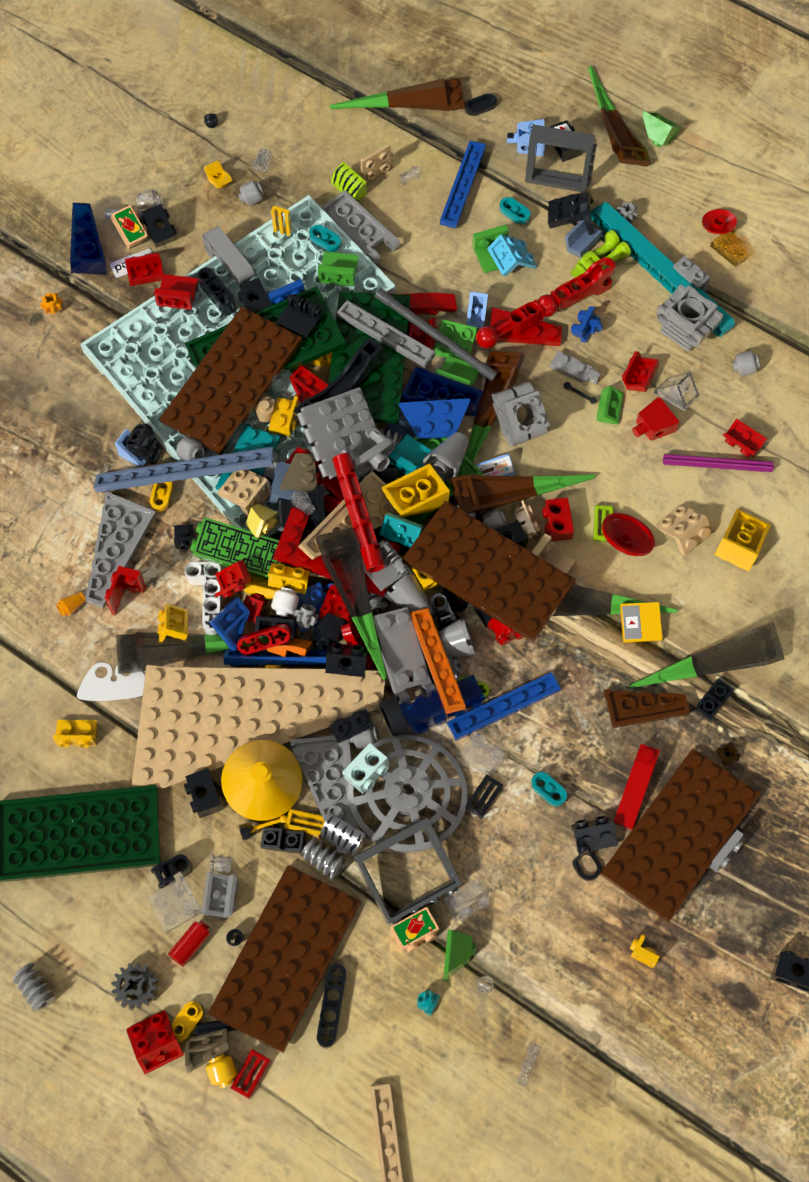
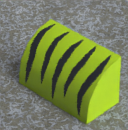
[331,162,367,202]

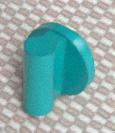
[417,990,440,1016]

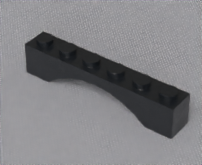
[293,337,385,429]

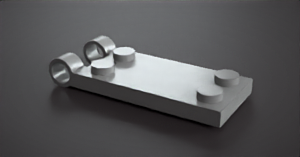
[321,191,401,264]
[373,607,437,709]

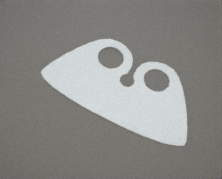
[77,660,145,701]

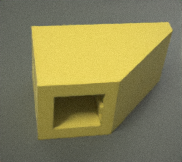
[245,504,279,538]

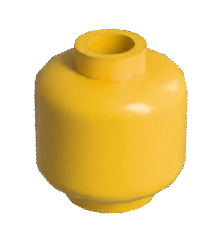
[205,1053,237,1088]

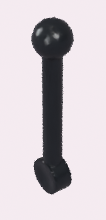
[564,382,597,404]

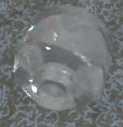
[136,189,163,211]

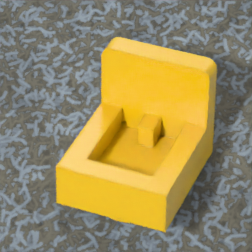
[204,160,232,189]

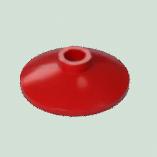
[702,209,737,234]

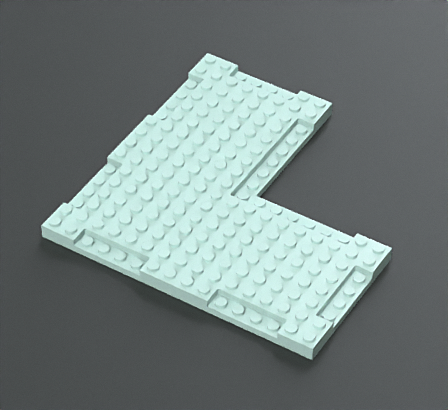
[80,195,396,539]

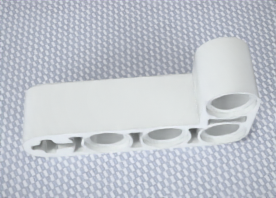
[185,562,223,635]

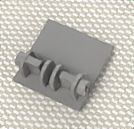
[357,540,411,591]

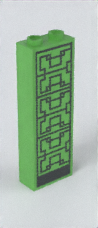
[190,517,296,579]

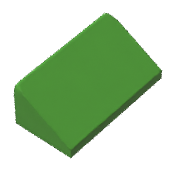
[596,385,624,425]

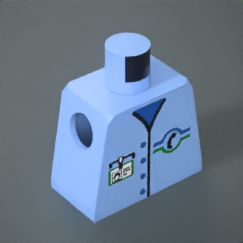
[507,119,545,156]

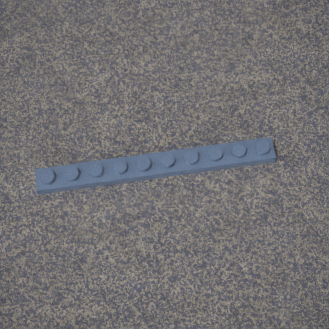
[94,447,275,493]

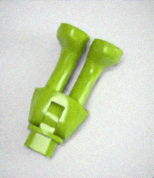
[570,230,631,278]

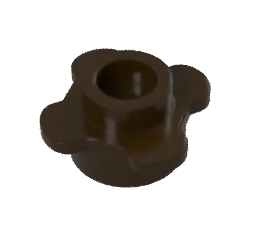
[716,743,740,766]

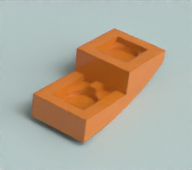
[267,638,312,657]

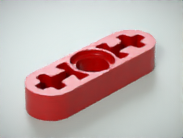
[341,622,374,670]
[237,624,292,655]

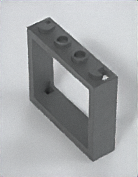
[525,124,597,192]
[352,818,462,925]

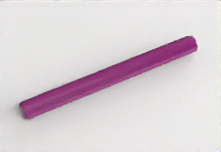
[663,454,774,472]

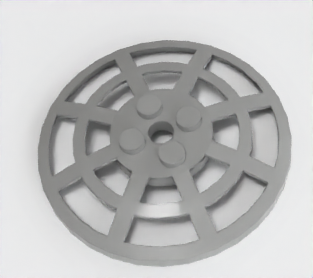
[347,735,468,853]

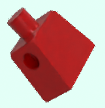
[632,397,680,441]

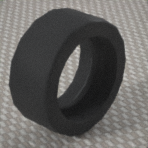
[380,697,409,737]

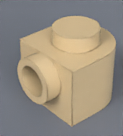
[255,396,275,422]

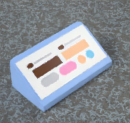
[476,454,515,476]

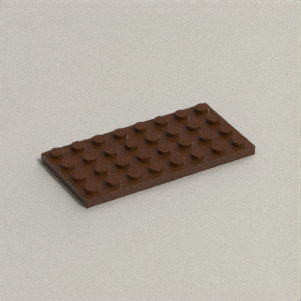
[159,307,303,455]
[402,501,576,643]
[600,749,761,923]
[208,865,361,1054]

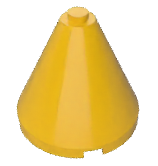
[221,740,302,821]

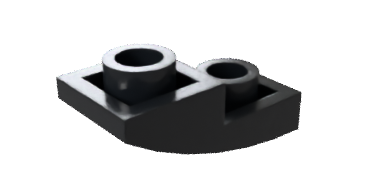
[695,678,734,720]
[260,828,306,853]

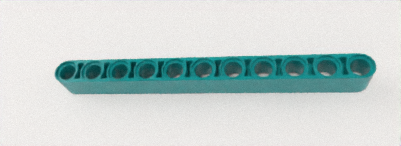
[591,202,735,337]

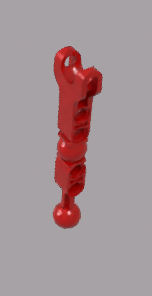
[476,257,616,349]

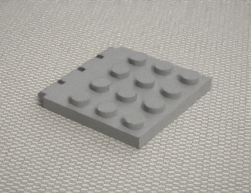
[297,387,377,479]

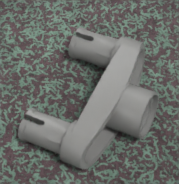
[340,428,395,473]

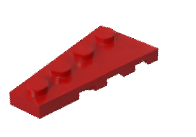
[490,307,562,346]

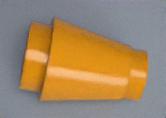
[56,592,86,617]

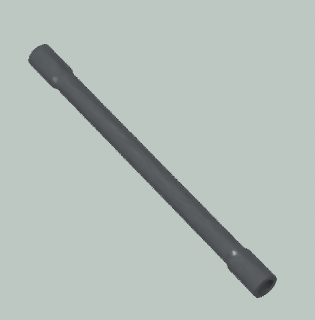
[374,288,498,381]

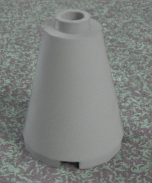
[423,432,469,483]
[384,570,435,618]
[420,618,476,657]

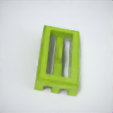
[593,505,614,542]

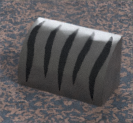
[320,813,366,856]

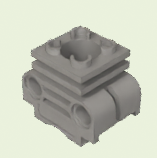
[656,284,723,352]
[491,382,550,447]

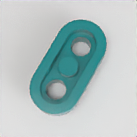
[499,197,530,225]
[309,225,341,252]
[531,772,567,807]

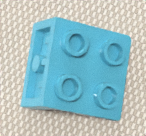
[487,234,537,276]

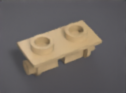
[514,501,542,541]

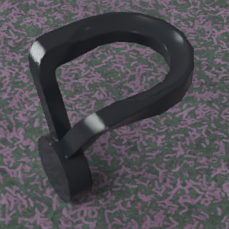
[572,845,601,881]

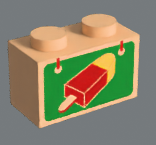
[111,205,149,249]
[390,907,439,953]

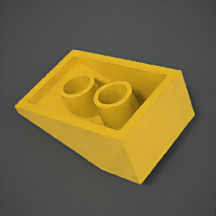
[381,463,450,517]
[714,509,771,571]

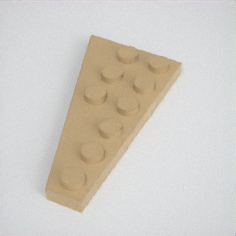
[298,471,400,560]

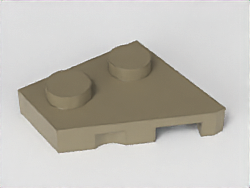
[280,453,317,491]
[185,1028,229,1073]

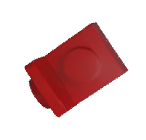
[243,593,268,623]

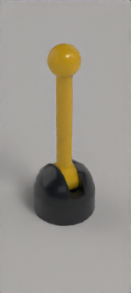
[239,815,287,841]

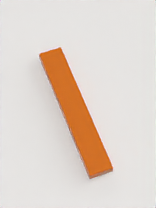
[410,608,466,714]

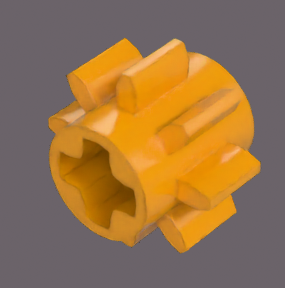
[40,292,63,315]

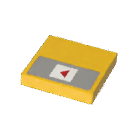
[620,602,662,643]

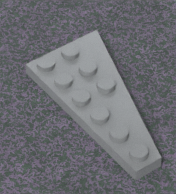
[86,491,157,609]
[289,736,359,855]

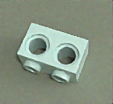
[342,743,390,794]

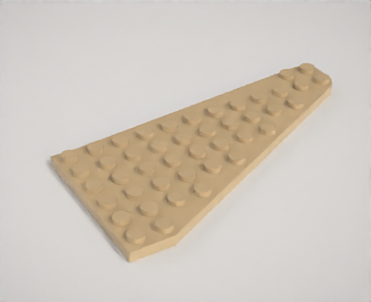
[132,665,385,788]

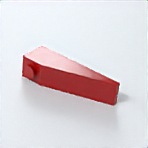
[614,744,660,830]

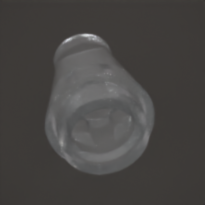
[291,490,315,515]

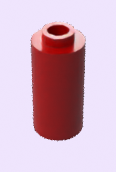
[168,920,210,967]

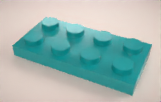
[216,425,280,490]

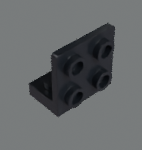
[280,486,325,530]

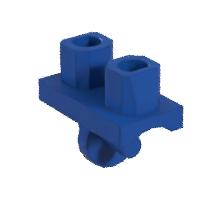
[571,306,603,343]

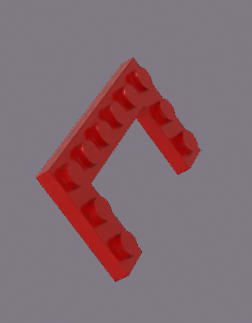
[273,507,401,597]

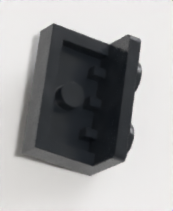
[330,709,374,743]
[571,816,618,851]

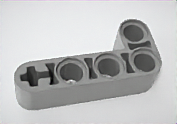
[202,226,255,284]

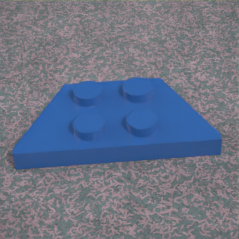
[399,398,470,440]

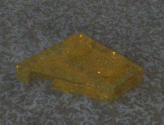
[710,229,749,267]

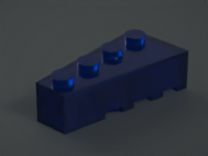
[70,203,107,275]
[401,366,483,417]
[400,675,485,735]

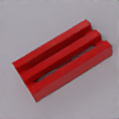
[230,1049,271,1099]

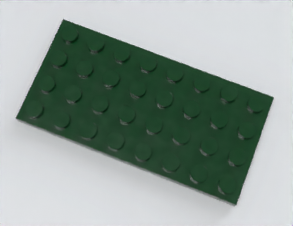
[185,286,347,376]
[328,292,411,424]
[0,785,161,882]

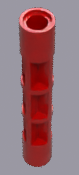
[332,453,385,573]

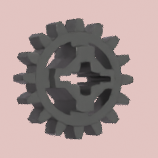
[111,963,158,1011]

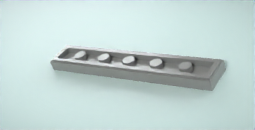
[336,300,436,368]

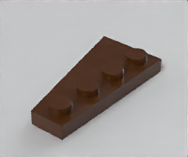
[603,689,690,729]

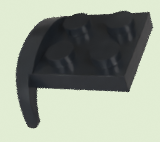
[548,191,594,235]

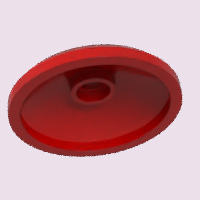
[602,513,655,557]

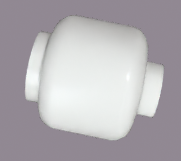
[271,588,299,618]

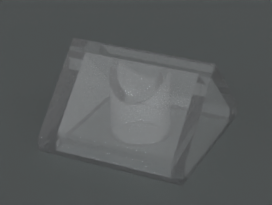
[654,372,699,411]

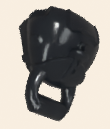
[125,423,162,464]

